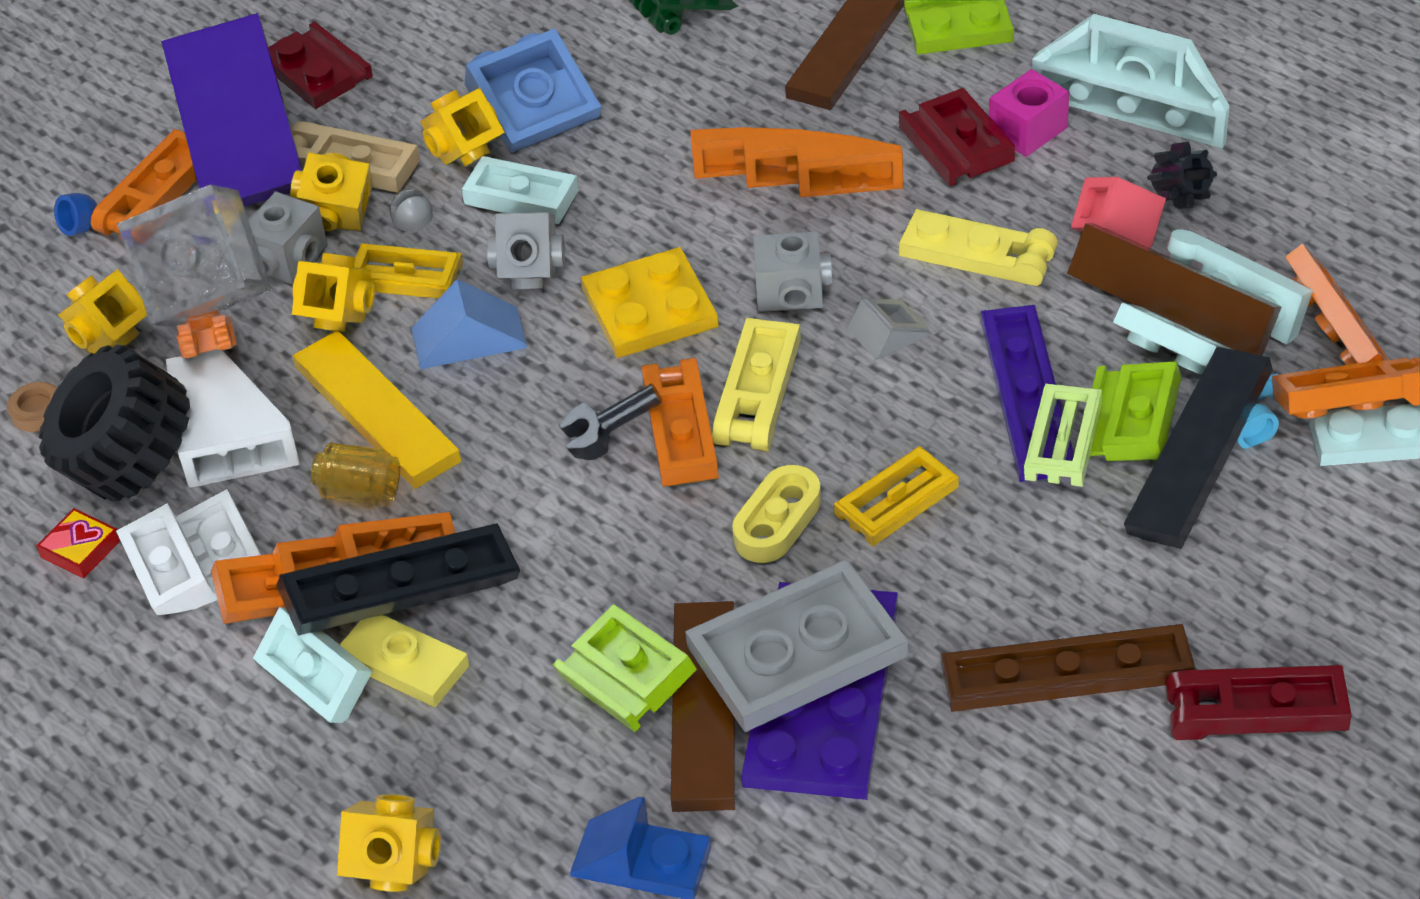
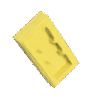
[340,615,470,707]

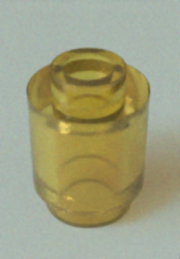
[311,442,400,506]

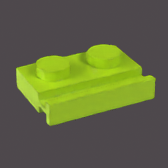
[904,0,1014,55]
[1089,361,1182,461]
[552,604,697,733]

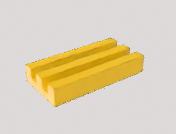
[354,243,463,299]
[834,446,959,546]

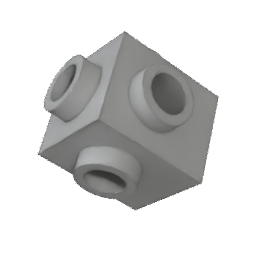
[239,192,327,284]
[487,212,565,289]
[753,231,832,312]

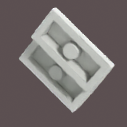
[116,489,262,615]

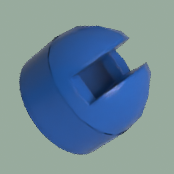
[54,193,97,236]

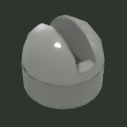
[390,188,433,231]

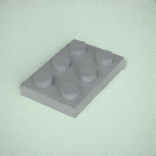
[685,559,909,732]

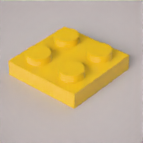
[580,247,719,358]

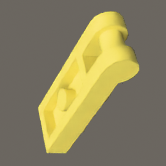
[899,209,1058,286]
[712,318,801,452]

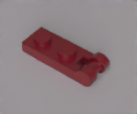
[1165,665,1352,740]

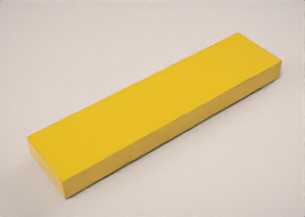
[292,330,461,489]

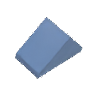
[412,279,527,370]

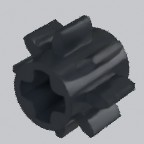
[1147,142,1217,209]

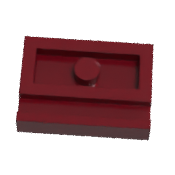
[269,21,373,109]
[899,88,1015,186]

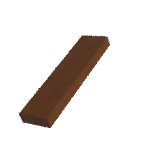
[785,0,904,110]
[1067,223,1282,356]
[671,601,735,812]
[941,624,1196,712]

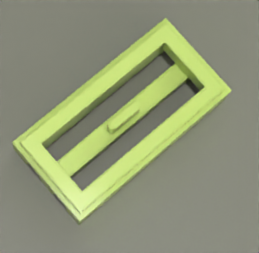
[1024,384,1102,487]

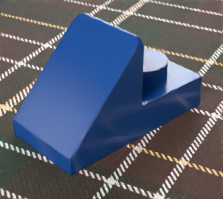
[570,797,711,899]

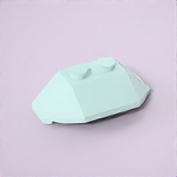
[1032,14,1230,148]

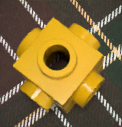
[420,87,505,167]
[290,152,372,231]
[291,253,375,332]
[58,269,152,354]
[337,794,441,892]

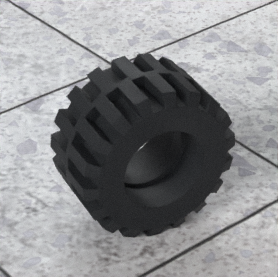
[39,344,190,501]

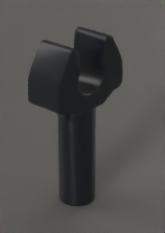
[559,383,662,460]

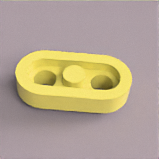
[732,465,821,563]

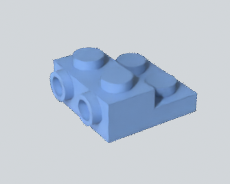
[464,28,602,153]

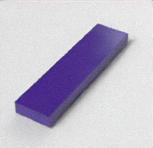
[981,305,1074,482]

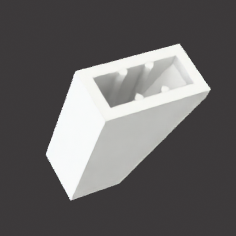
[166,349,300,488]

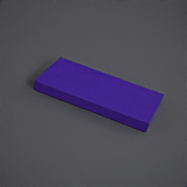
[161,13,303,217]

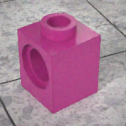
[989,69,1070,157]

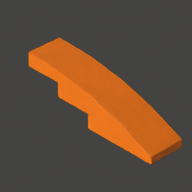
[690,127,903,197]
[211,512,456,624]

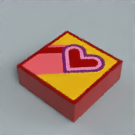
[36,508,120,579]

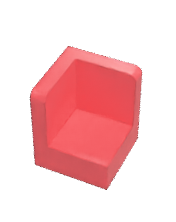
[1071,177,1166,248]

